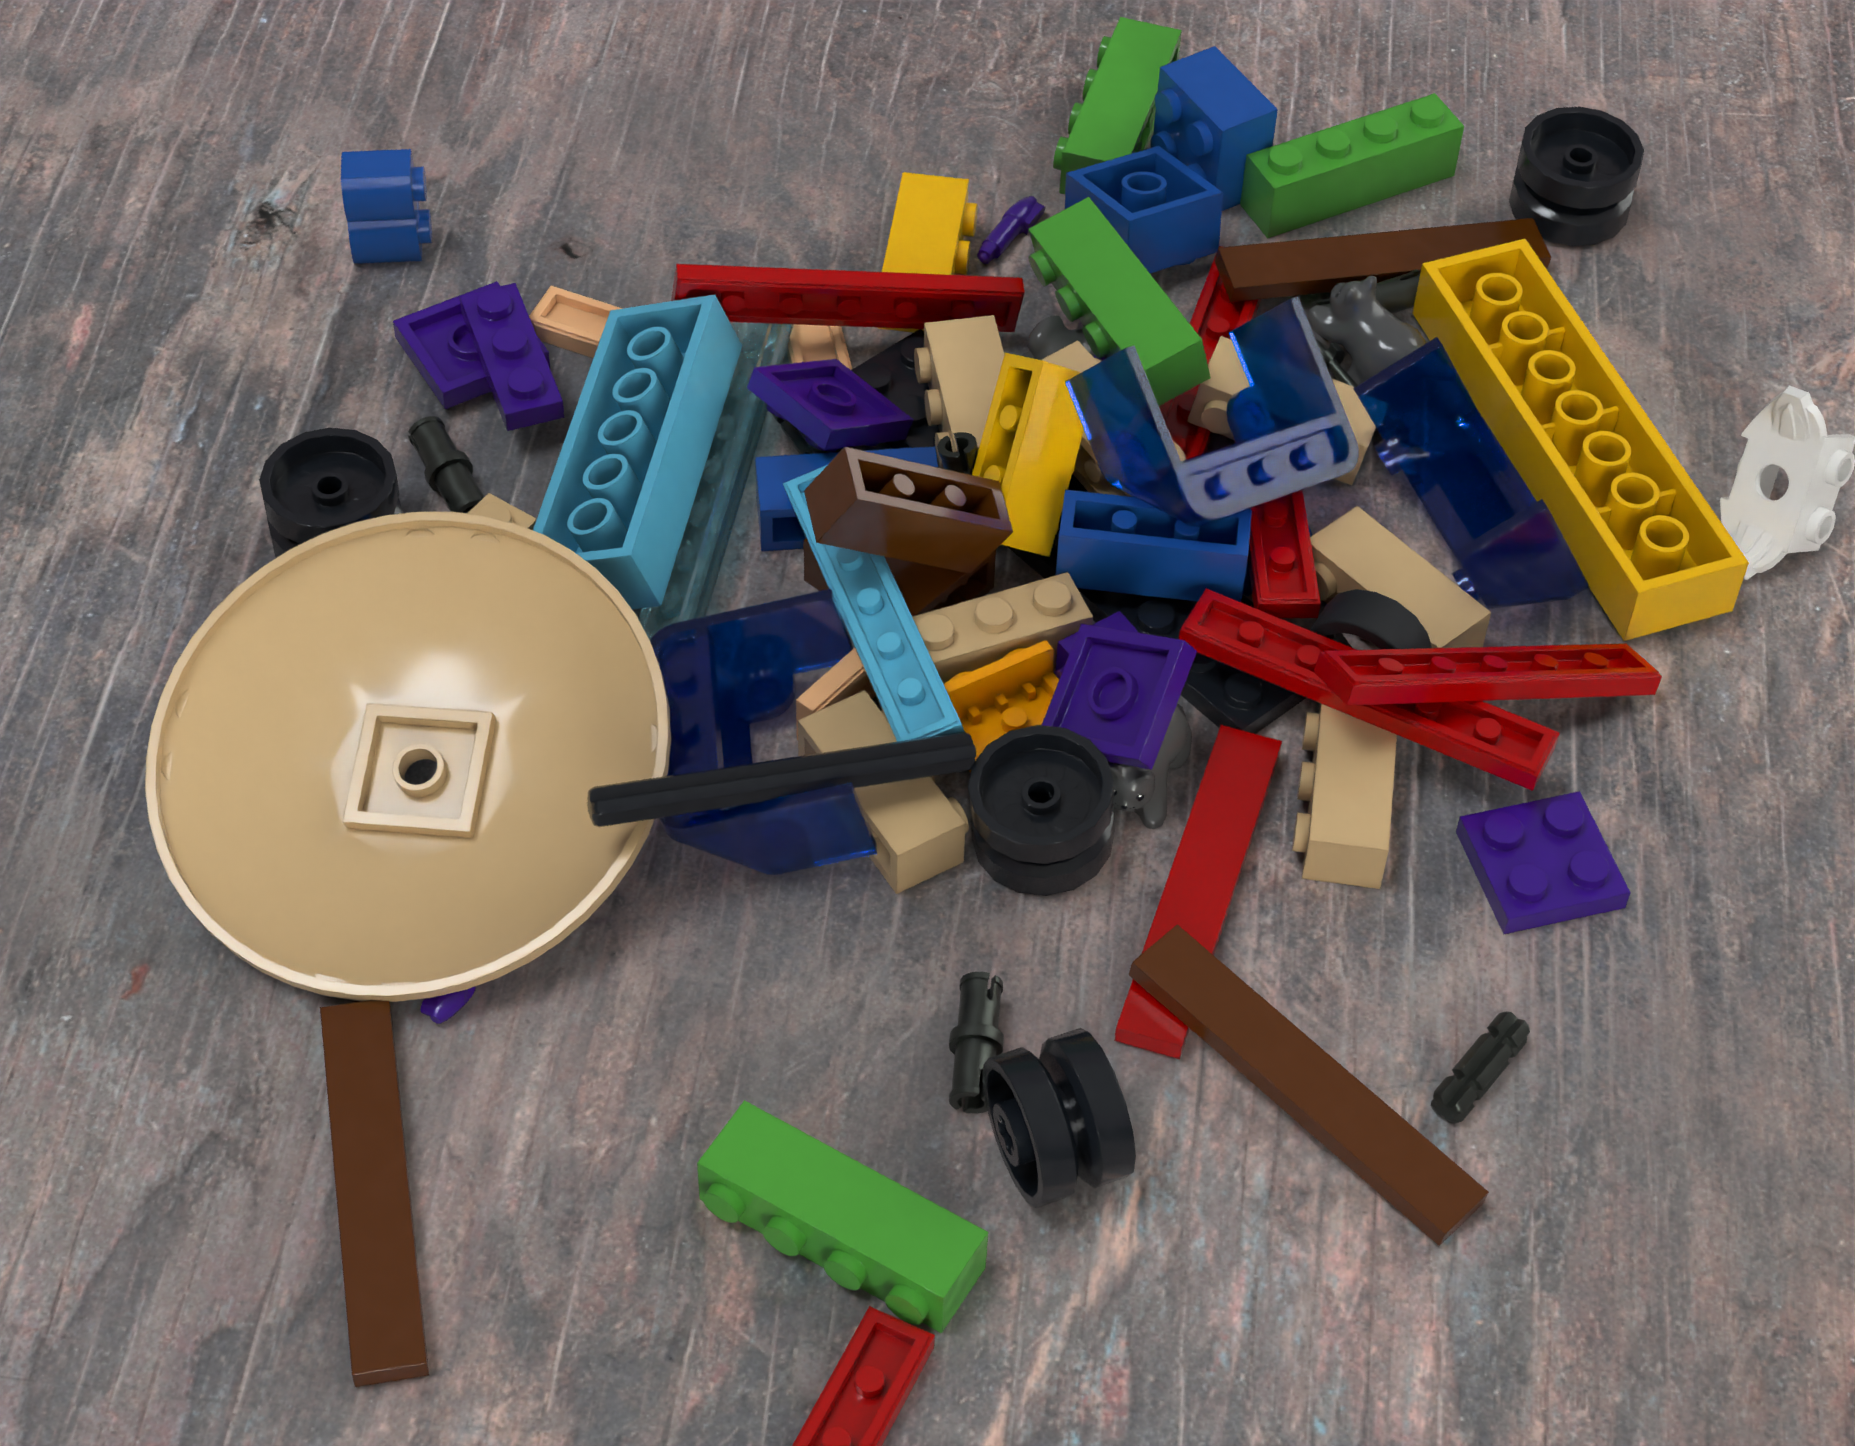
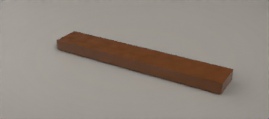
[1215,218,1551,302]
[1129,924,1489,1246]
[320,1000,429,1387]

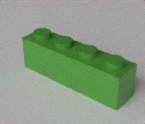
[1053,17,1182,194]
[1240,93,1464,239]
[1028,197,1211,411]
[697,1100,988,1333]

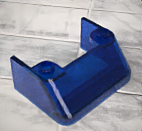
[1065,297,1359,527]
[1353,337,1590,609]
[650,589,877,875]

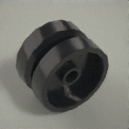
[1509,106,1644,246]
[259,428,403,558]
[968,725,1115,896]
[982,1028,1136,1208]

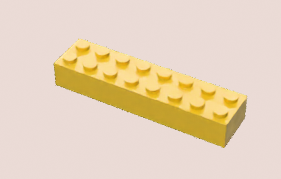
[1412,239,1749,641]

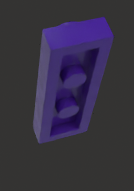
[459,283,565,431]

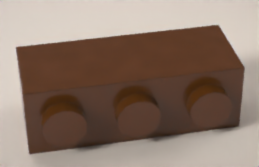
[804,447,1013,574]

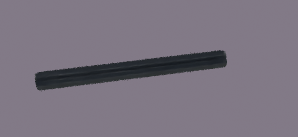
[587,732,976,827]

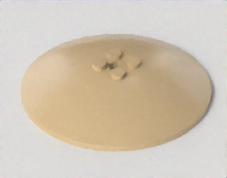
[145,512,671,1002]

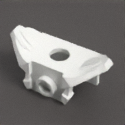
[1720,385,1855,580]

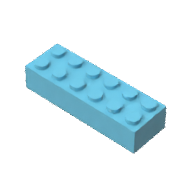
[533,294,743,609]

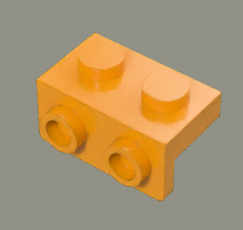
[943,640,1059,773]

